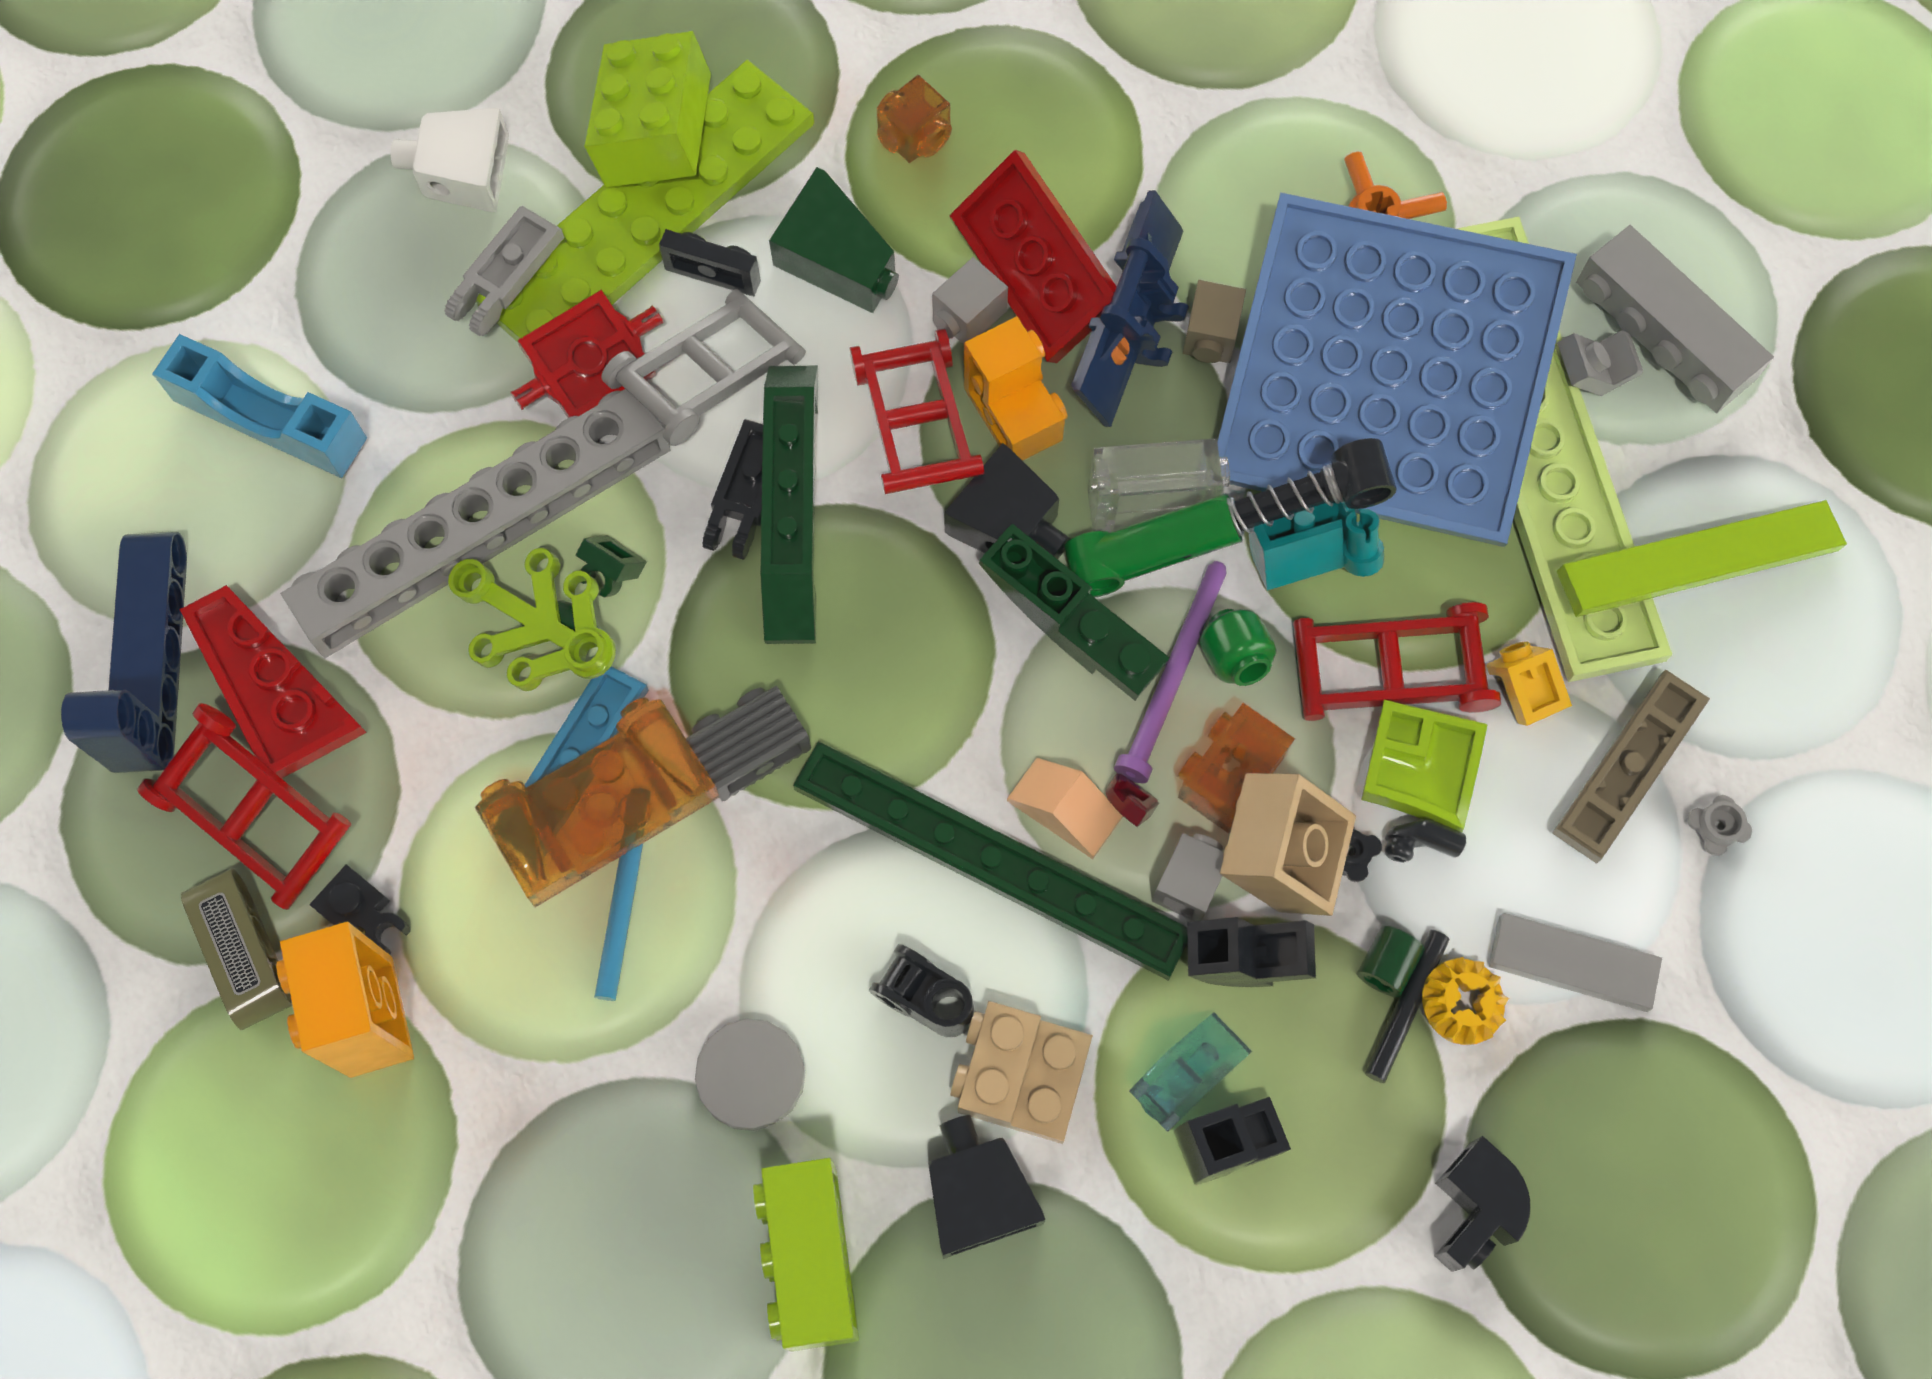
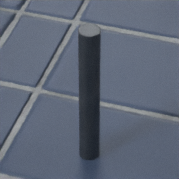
[1365,930,1450,1083]

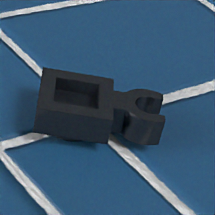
[309,864,411,954]

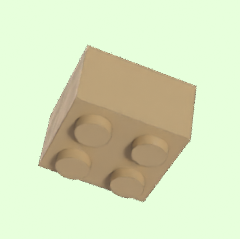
[1220,773,1356,916]

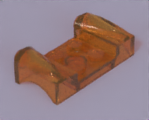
[475,697,719,908]

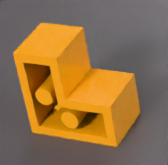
[964,316,1068,461]

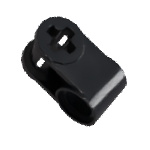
[869,944,974,1037]

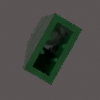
[769,167,899,313]

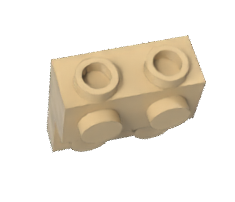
[950,1001,1093,1144]

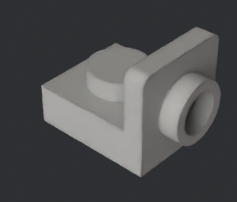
[1557,330,1643,396]

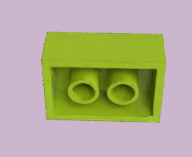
[584,31,711,188]
[753,1158,859,1352]

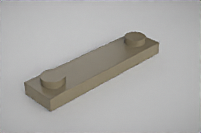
[1552,669,1710,864]

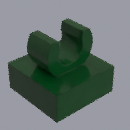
[575,535,647,598]

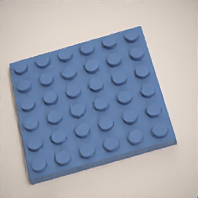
[1209,192,1577,547]

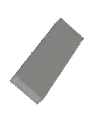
[1489,913,1662,1012]

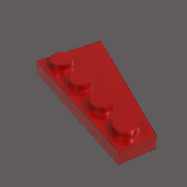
[180,585,367,778]

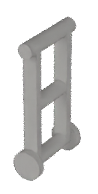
[602,289,806,446]

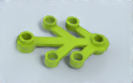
[448,548,616,691]

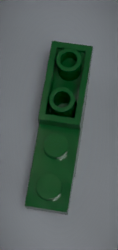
[979,524,1170,701]

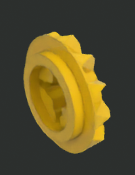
[1422,957,1509,1045]

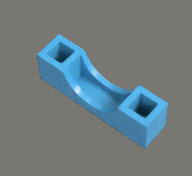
[152,334,367,478]

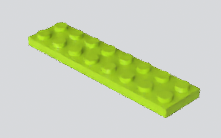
[476,59,815,342]

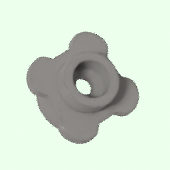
[1688,795,1752,856]

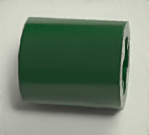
[1356,926,1425,997]

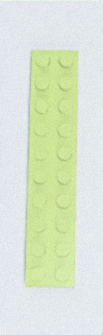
[1457,217,1672,682]

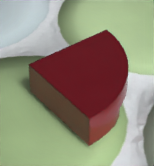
[1106,773,1159,827]

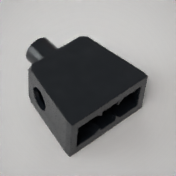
[944,443,1071,559]
[928,1115,1046,1259]

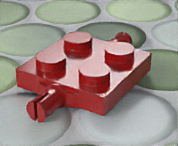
[510,290,663,418]

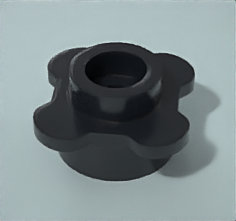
[1342,827,1382,882]

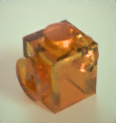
[877,75,952,163]

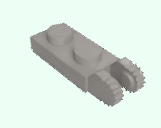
[444,206,564,336]

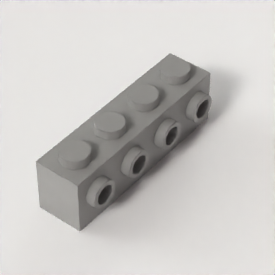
[1576,225,1774,414]

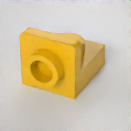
[1486,641,1572,726]

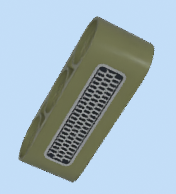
[181,869,293,1030]

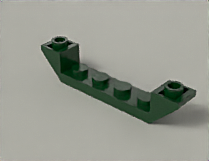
[760,365,818,644]

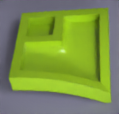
[1361,700,1488,832]

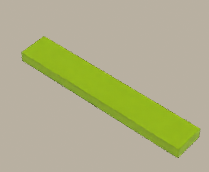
[1556,500,1847,617]

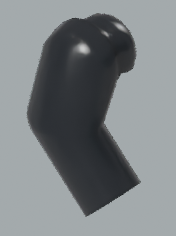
[1384,819,1466,863]

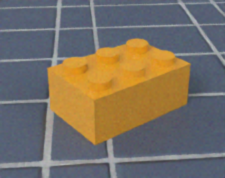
[276,921,415,1078]

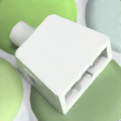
[391,108,509,212]

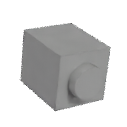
[932,257,1008,345]
[1152,833,1224,921]

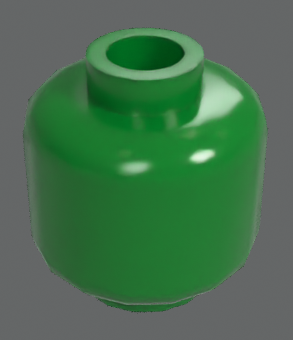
[1200,609,1277,686]

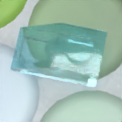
[1129,1012,1252,1132]

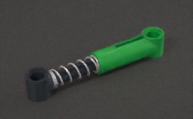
[1064,438,1397,598]

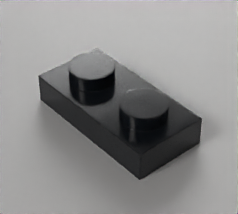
[659,229,761,297]

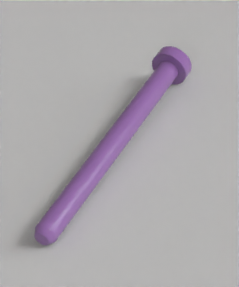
[1114,561,1227,784]

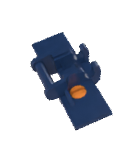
[1071,190,1189,427]

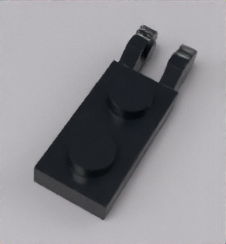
[702,419,763,560]

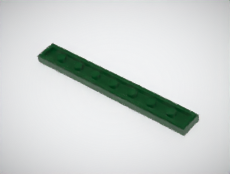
[793,741,1188,981]

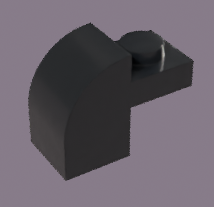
[1187,917,1316,987]
[1173,1097,1291,1185]
[1435,1136,1531,1272]

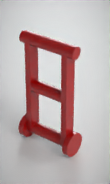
[849,328,984,494]
[1293,602,1501,721]
[137,703,351,910]

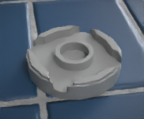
[695,1019,805,1131]

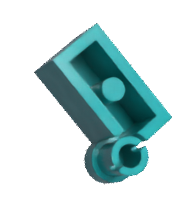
[1249,502,1384,591]

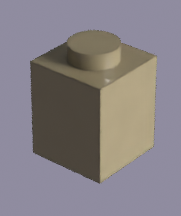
[1183,280,1246,363]

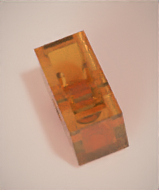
[1177,703,1295,834]

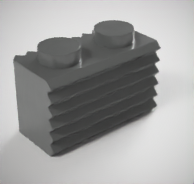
[685,686,811,801]

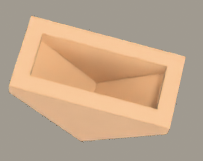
[1007,758,1123,859]

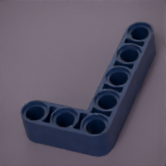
[61,532,187,773]

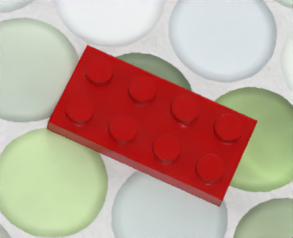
[950,150,1117,364]

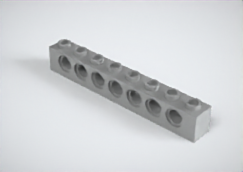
[280,389,671,659]

